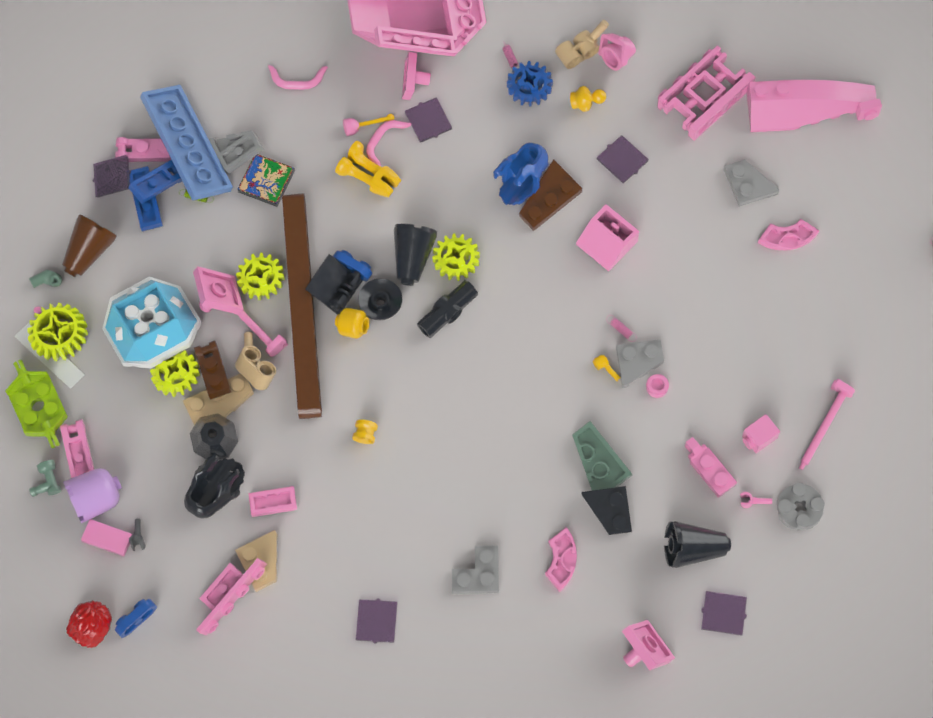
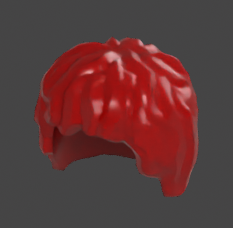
[66,600,112,648]

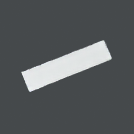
[14,323,85,389]

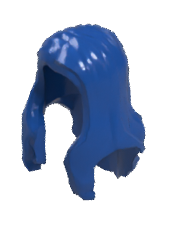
[493,143,549,205]

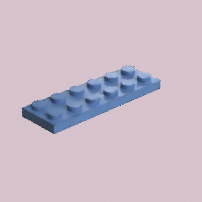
[140,85,233,201]

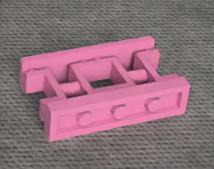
[657,45,755,141]

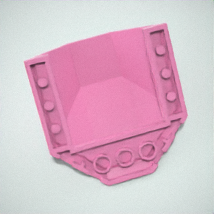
[347,0,486,57]

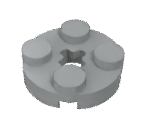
[777,483,825,530]

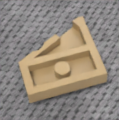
[235,530,277,592]

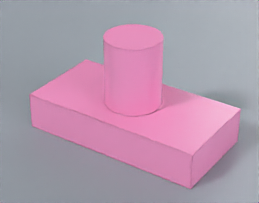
[402,52,431,100]

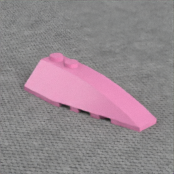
[747,80,877,132]

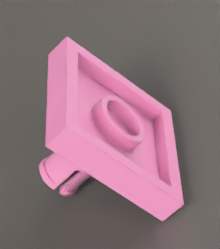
[193,266,243,315]
[622,620,675,670]

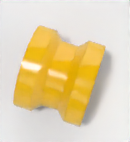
[352,419,378,444]

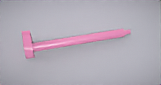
[238,310,288,357]
[799,379,855,470]

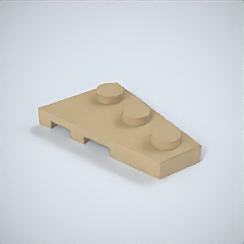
[183,373,254,426]

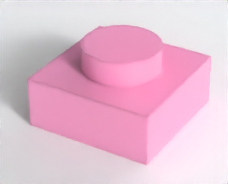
[856,98,882,120]

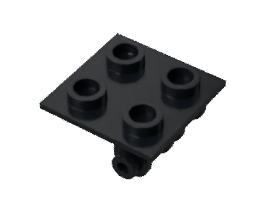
[305,254,363,315]

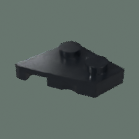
[581,486,632,535]

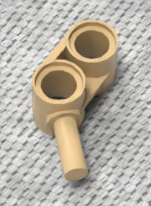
[555,20,609,69]
[235,332,276,390]

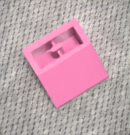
[576,204,639,272]

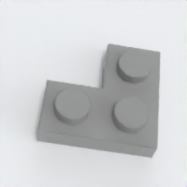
[452,546,499,594]

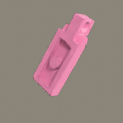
[685,437,737,498]

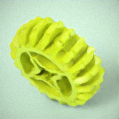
[27,302,88,362]

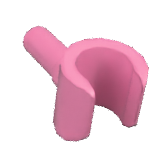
[740,492,772,508]

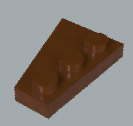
[519,159,583,231]

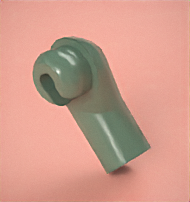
[29,270,62,288]

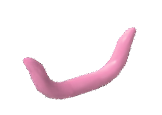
[268,65,328,90]
[366,120,411,166]

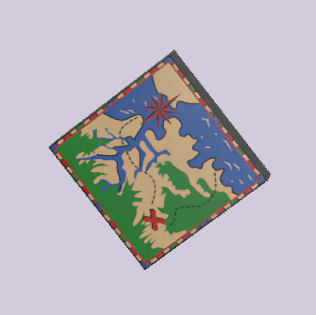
[237,154,295,207]

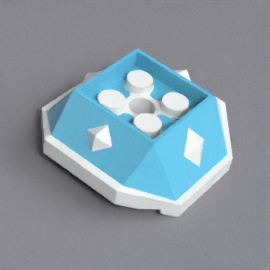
[102,277,202,369]

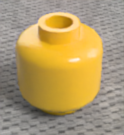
[335,308,370,339]

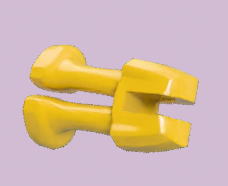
[335,140,402,198]

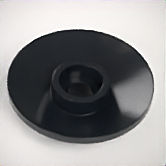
[358,278,402,320]

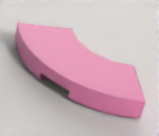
[758,219,819,250]
[545,527,577,592]

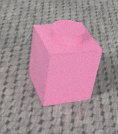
[742,414,780,454]

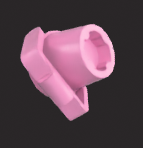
[598,33,636,71]

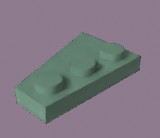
[572,421,632,490]

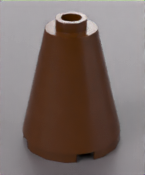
[62,214,117,277]

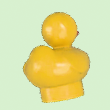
[570,86,606,112]

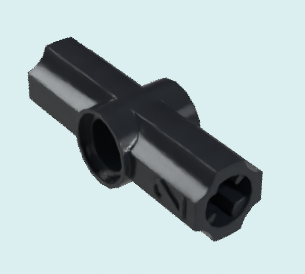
[417,280,478,338]

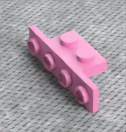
[196,558,267,635]

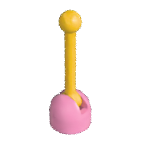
[343,114,395,136]

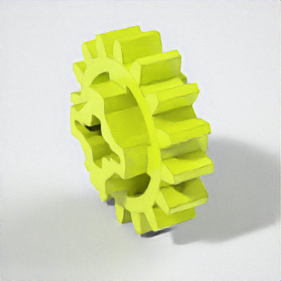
[432,233,480,281]
[236,252,285,301]
[150,350,200,397]

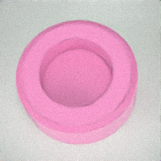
[646,374,669,398]

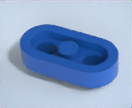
[333,250,373,282]
[115,599,157,638]

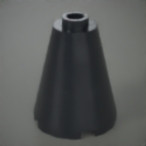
[394,224,437,286]
[664,521,731,568]

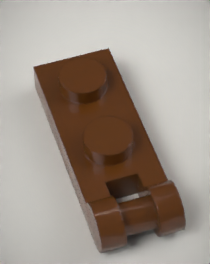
[194,340,231,400]

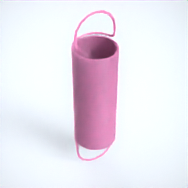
[502,41,518,68]
[606,315,637,342]

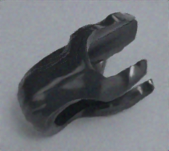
[184,452,245,519]

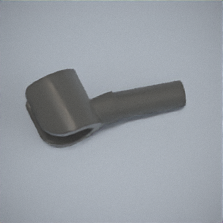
[129,518,146,551]

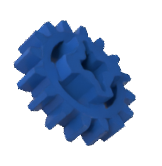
[507,61,553,107]

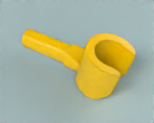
[593,355,621,381]

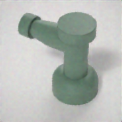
[29,460,62,497]

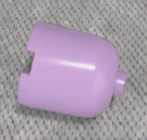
[63,468,122,523]

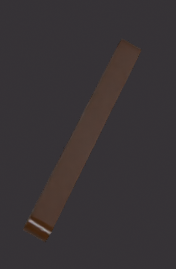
[282,193,322,419]

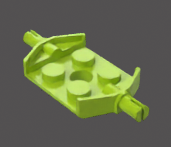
[5,360,68,448]

